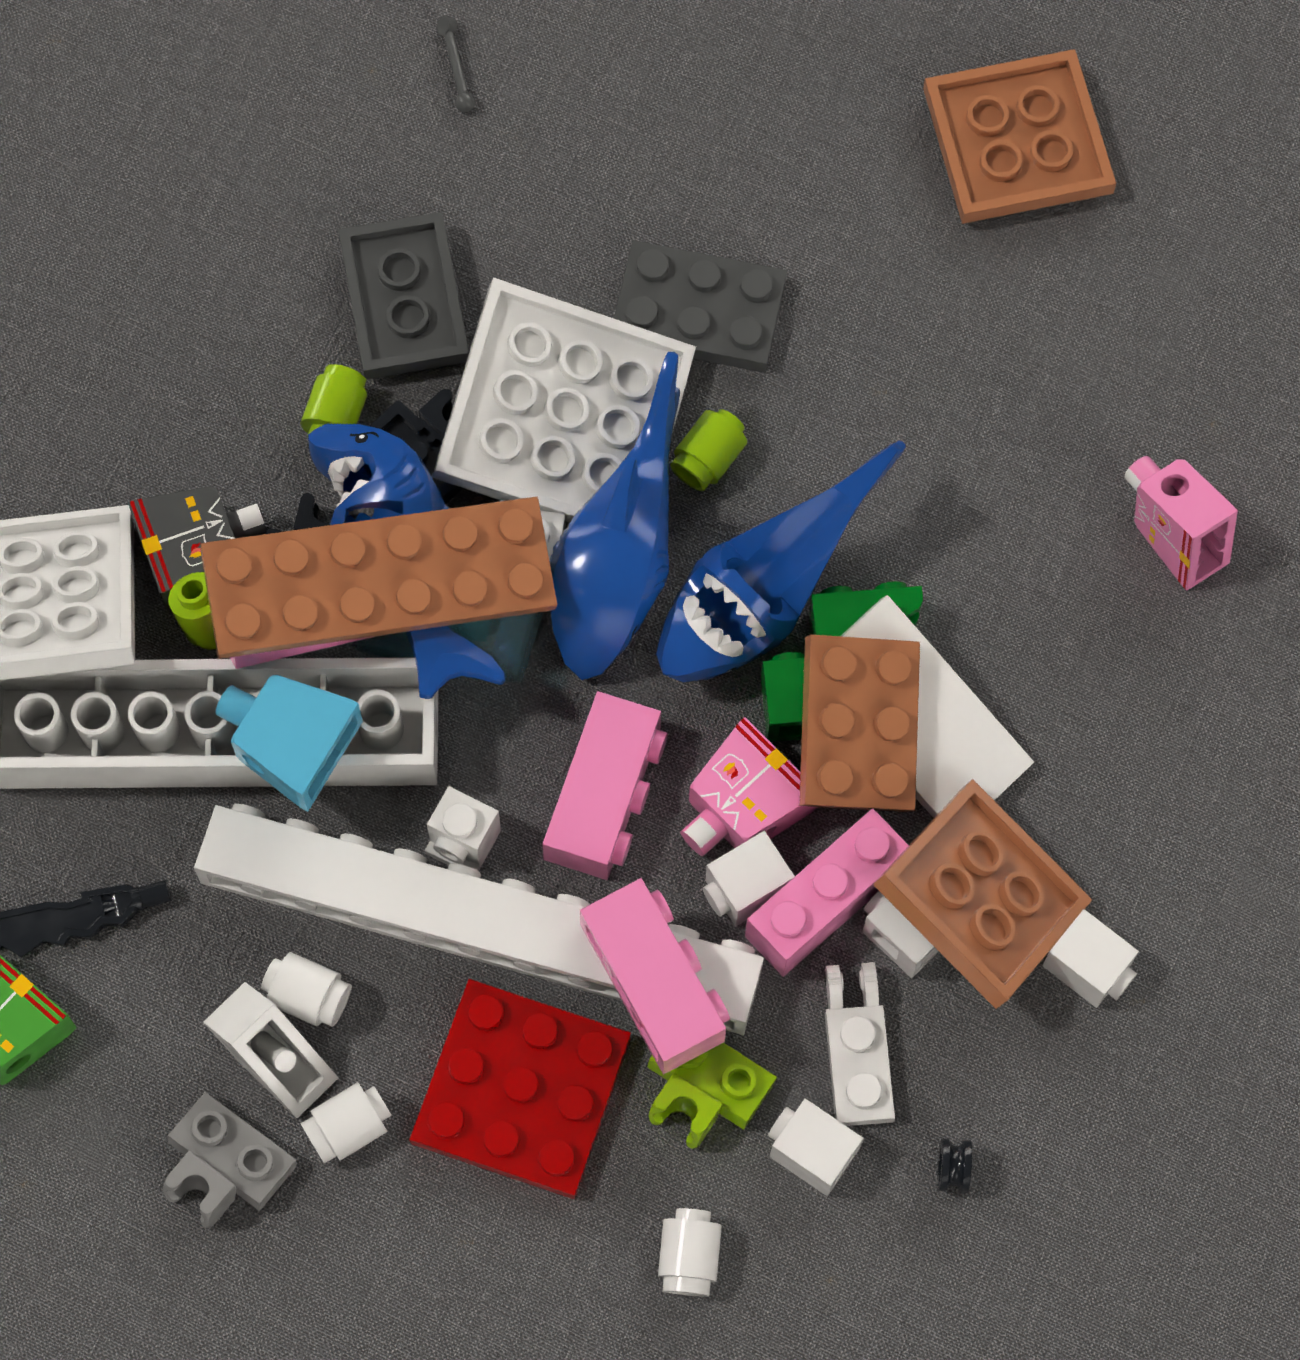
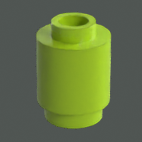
[300,364,367,438]
[670,409,747,491]
[168,572,216,650]

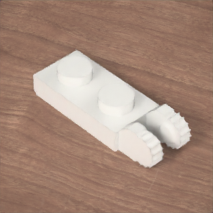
[825,962,895,1126]

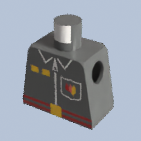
[128,486,267,613]

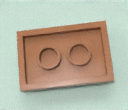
[799,634,920,812]

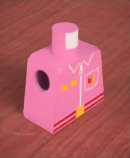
[1124,456,1238,591]
[680,717,817,856]

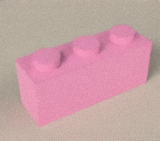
[542,691,668,881]
[745,808,909,977]
[580,878,730,1075]

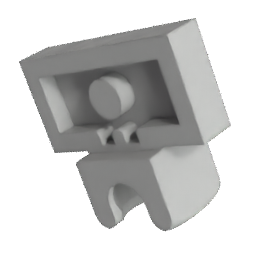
[163,1092,296,1228]

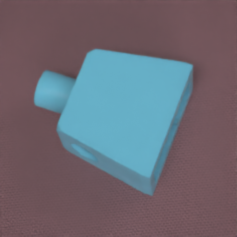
[216,675,363,812]

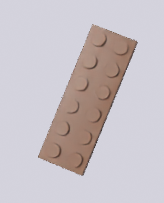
[200,496,557,659]

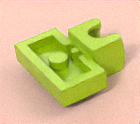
[647,1042,777,1149]

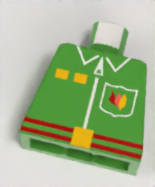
[0,955,77,1086]

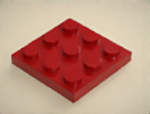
[409,979,631,1200]

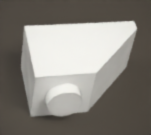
[203,982,339,1119]

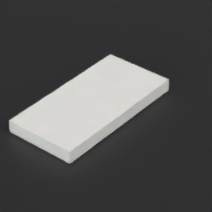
[803,595,1034,818]

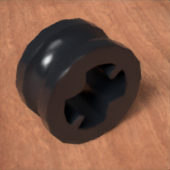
[937,1138,972,1193]

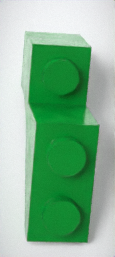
[761,581,923,742]

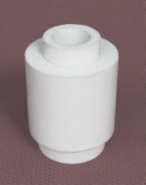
[261,952,352,1027]
[300,1082,392,1164]
[658,1208,722,1297]

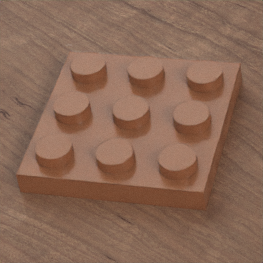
[923,49,1116,224]
[873,779,1092,1009]

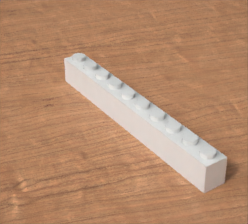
[194,804,764,1035]

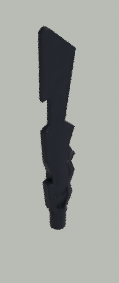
[0,879,172,958]

